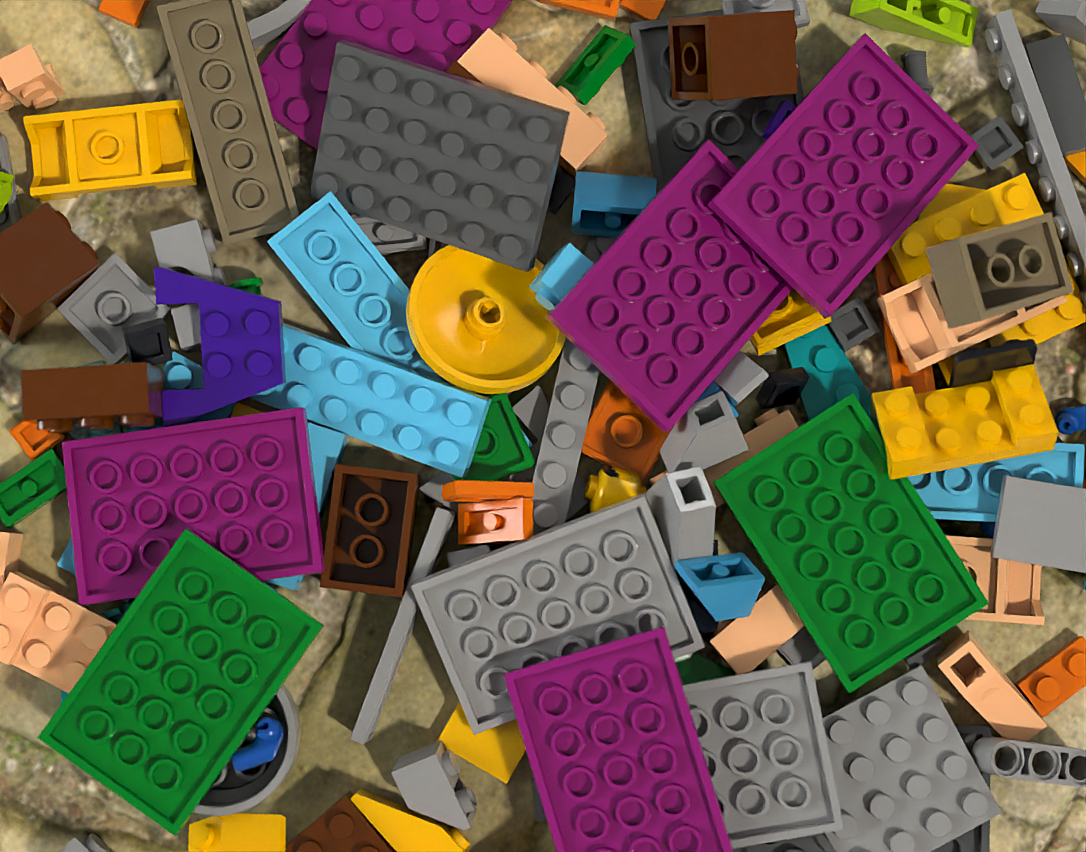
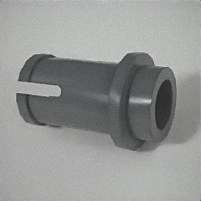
[900,50,933,96]

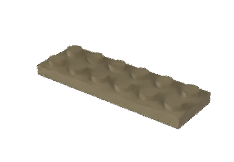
[156,0,300,245]

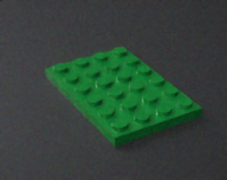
[712,393,989,693]
[37,529,324,836]

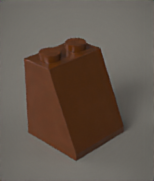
[668,10,799,101]
[0,202,99,345]

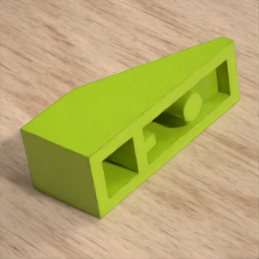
[849,0,979,48]

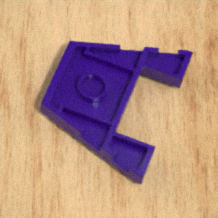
[154,267,286,427]

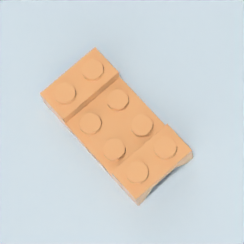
[0,44,65,113]
[876,273,1067,373]
[945,535,1045,625]
[0,572,118,693]

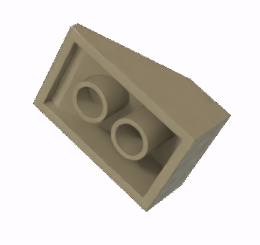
[926,212,1074,329]

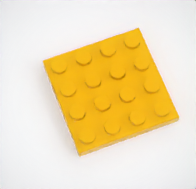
[887,173,1086,385]

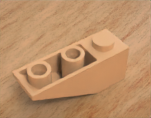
[936,630,1048,741]

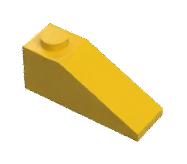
[350,789,471,852]

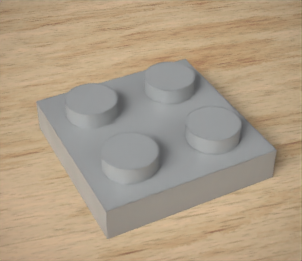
[57,253,172,364]

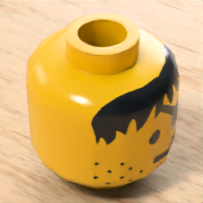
[583,466,646,513]

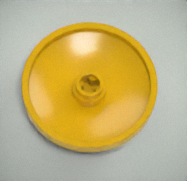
[406,245,566,394]

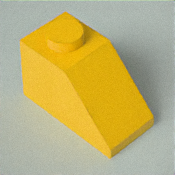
[188,813,286,852]

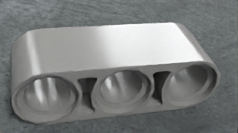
[971,736,1086,787]

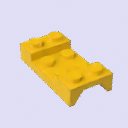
[23,99,197,202]
[870,364,1058,480]

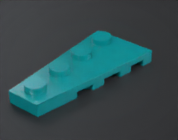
[783,324,881,434]

